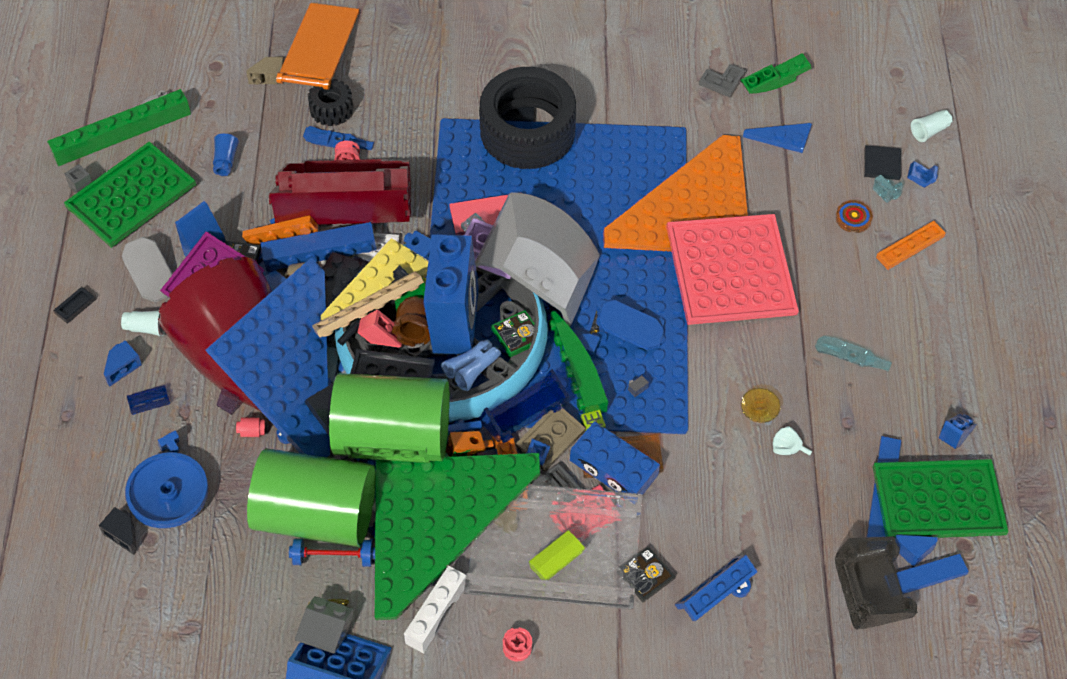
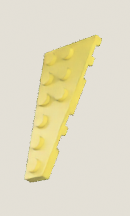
[321,238,428,329]

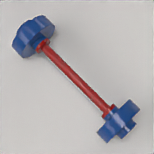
[289,538,375,567]

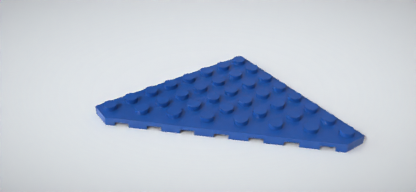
[205,257,330,458]

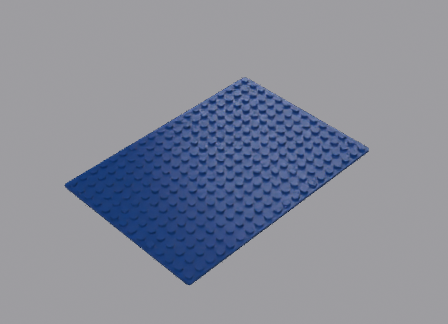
[426,118,688,434]

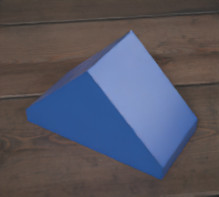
[892,535,938,567]

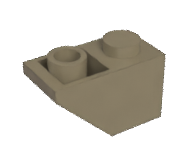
[246,57,284,85]

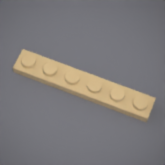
[312,271,424,337]

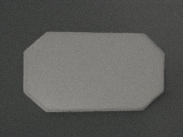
[121,236,173,303]

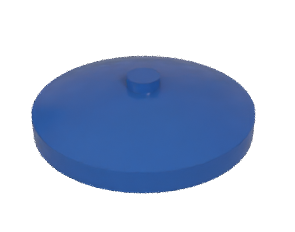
[125,452,209,528]

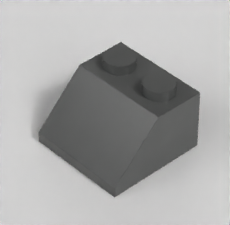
[295,596,354,654]

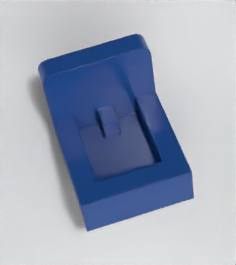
[907,161,938,188]

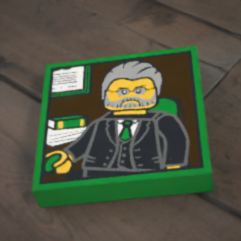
[491,310,534,358]

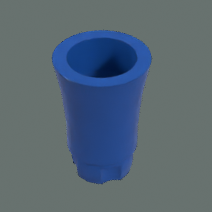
[213,133,239,176]

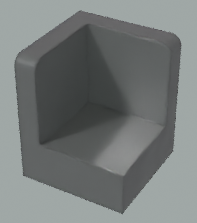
[64,164,92,194]

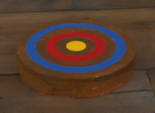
[836,200,873,233]

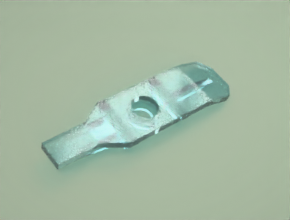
[815,336,892,372]

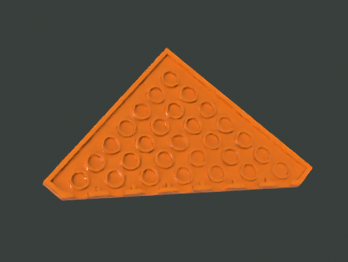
[603,135,748,252]

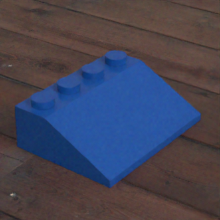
[286,634,392,679]

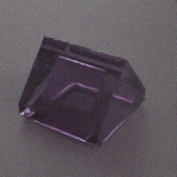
[216,388,242,415]

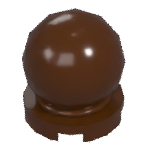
[392,296,430,347]

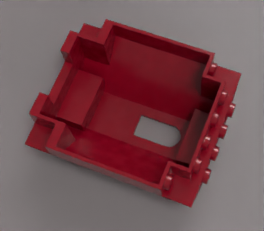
[269,159,411,224]

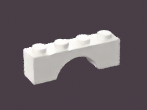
[404,566,467,654]

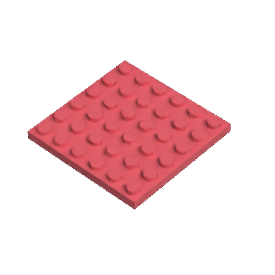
[666,214,799,325]

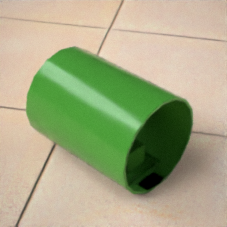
[329,373,450,463]
[247,448,376,547]

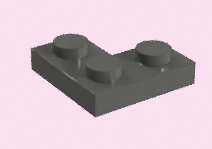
[699,64,745,98]

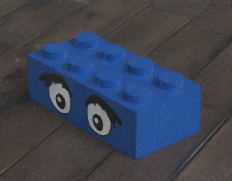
[570,421,660,504]

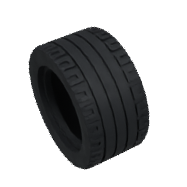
[479,66,576,169]

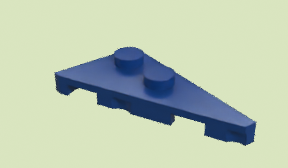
[743,123,812,153]

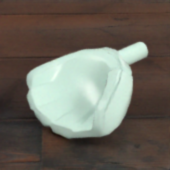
[773,426,812,455]

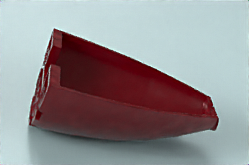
[158,257,272,412]

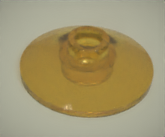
[741,388,780,423]

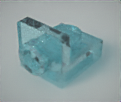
[872,175,903,203]

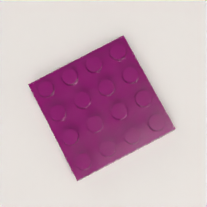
[160,232,265,298]

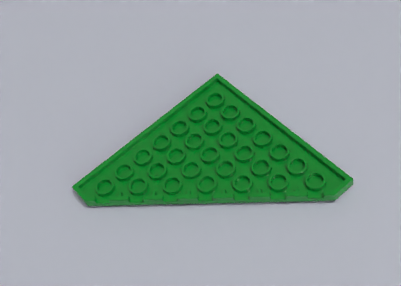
[374,453,540,620]

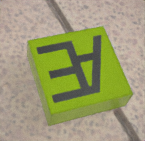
[581,410,606,430]

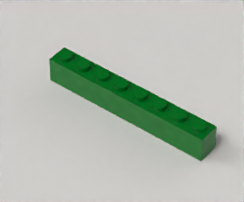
[47,89,191,167]

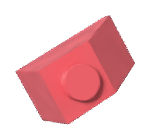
[357,310,402,348]

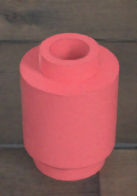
[236,417,265,437]

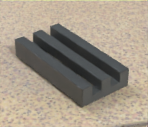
[544,463,584,504]

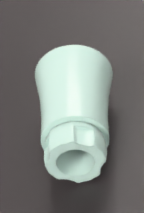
[911,110,952,142]
[121,310,165,337]

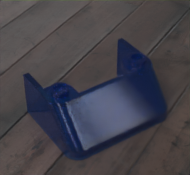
[479,369,569,444]

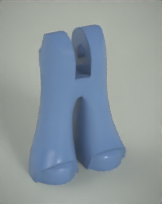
[441,340,501,391]

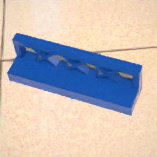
[675,555,757,621]

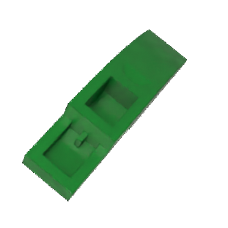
[741,53,811,94]

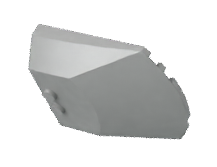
[475,192,600,326]

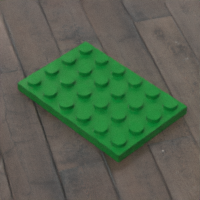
[64,142,196,248]
[872,459,1009,540]

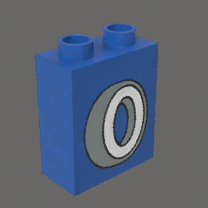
[424,234,479,354]

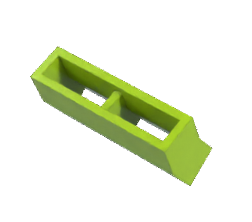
[529,530,585,583]

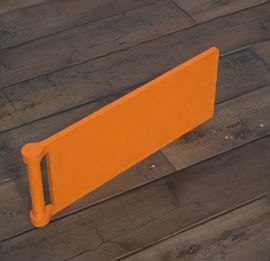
[276,3,359,90]

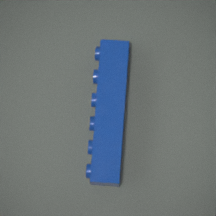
[261,222,377,271]

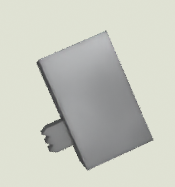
[628,376,649,397]

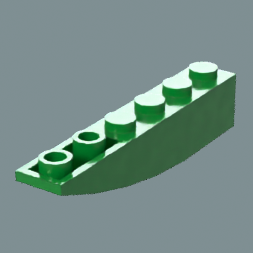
[548,311,608,414]

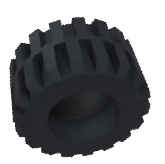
[308,79,354,126]

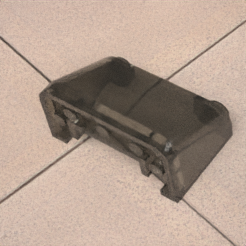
[835,536,918,630]

